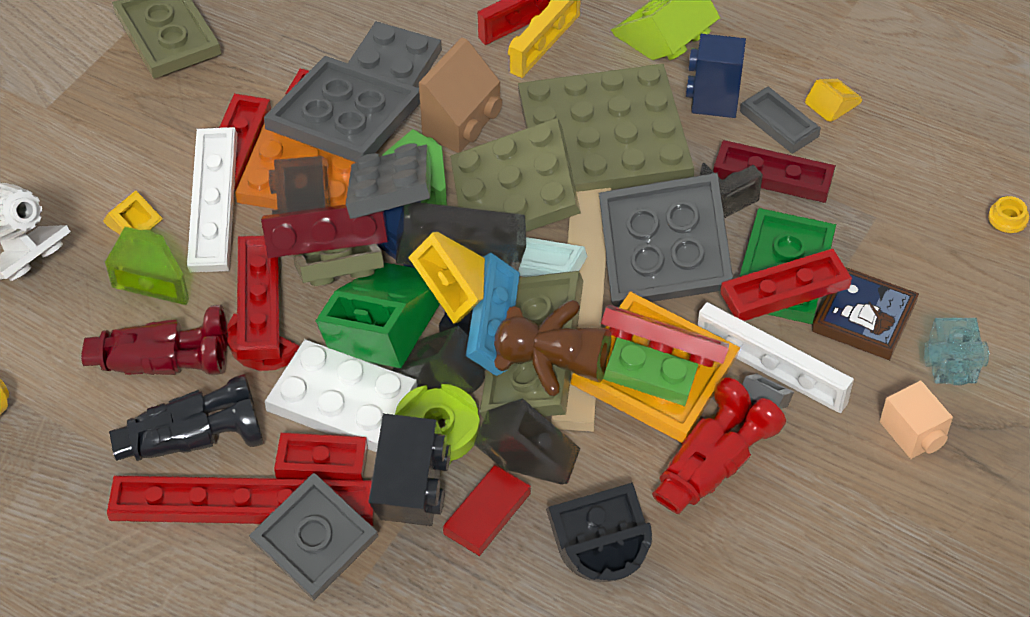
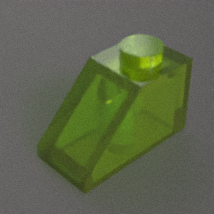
[105,227,189,305]

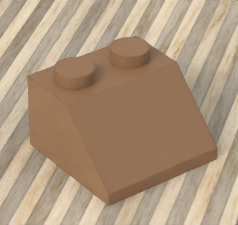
[419,37,502,153]

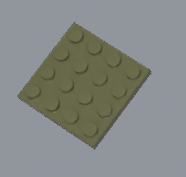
[518,64,694,192]

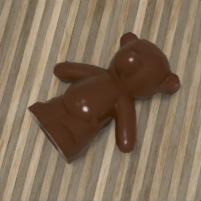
[494,300,611,396]

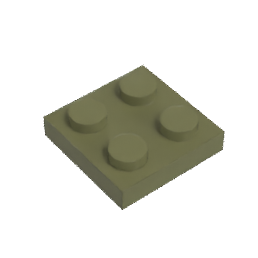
[293,244,384,286]

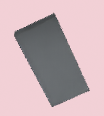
[740,86,821,154]

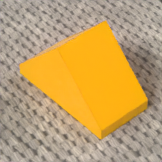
[408,232,485,324]

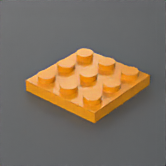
[570,291,740,443]

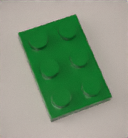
[739,208,837,325]

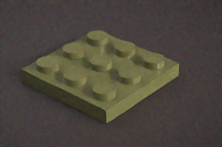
[450,118,581,251]

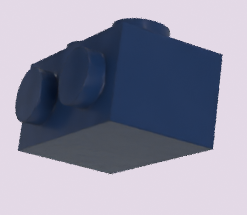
[686,33,746,118]

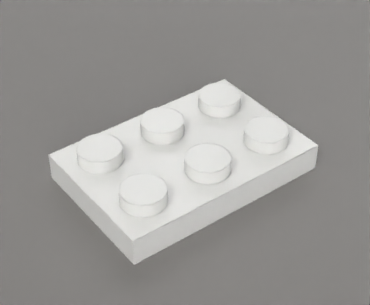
[265,339,417,452]

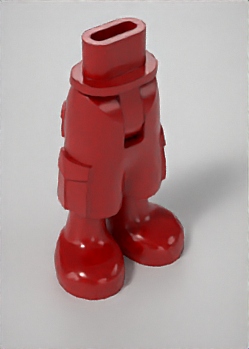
[652,377,786,514]

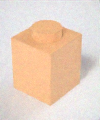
[880,380,953,459]

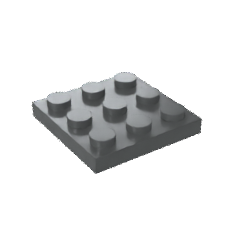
[264,56,420,162]
[599,173,733,307]

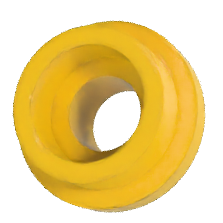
[988,196,1029,233]

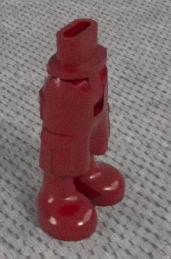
[81,305,228,375]

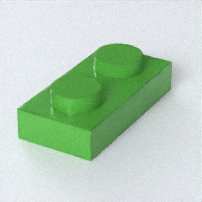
[603,337,698,406]

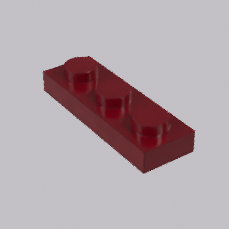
[713,140,836,203]
[261,205,389,258]

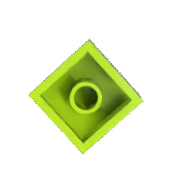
[611,0,721,60]

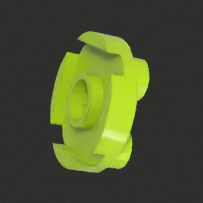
[395,384,480,465]

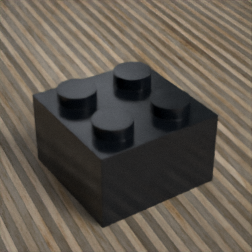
[368,413,451,526]

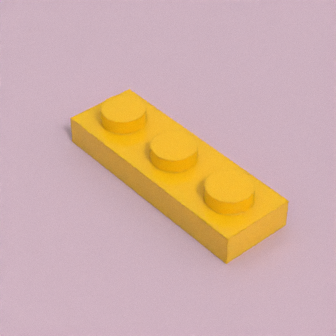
[508,0,581,78]

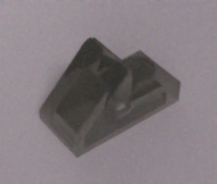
[700,163,763,218]

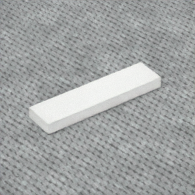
[187,127,237,272]
[698,302,854,413]

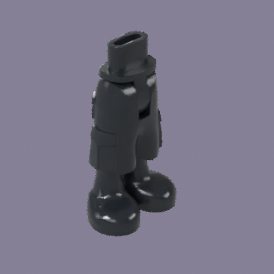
[109,374,264,461]

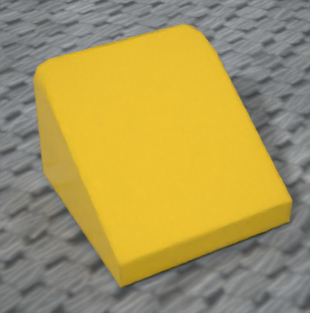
[805,79,863,122]
[103,190,163,244]

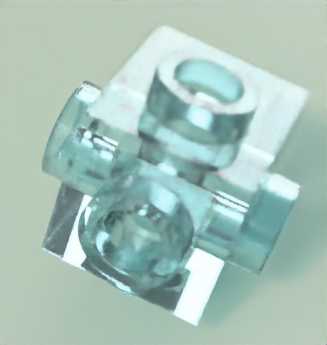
[924,318,989,385]

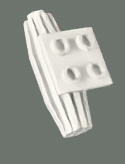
[0,183,71,281]

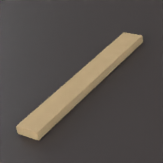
[551,188,611,432]

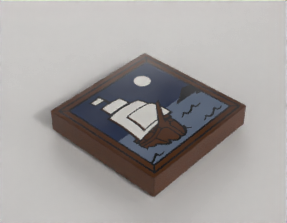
[812,267,919,361]

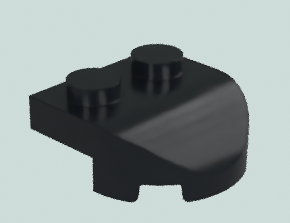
[546,482,652,582]

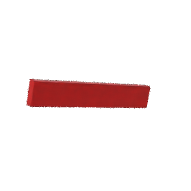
[107,476,375,526]

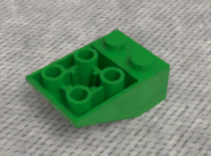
[315,262,440,368]

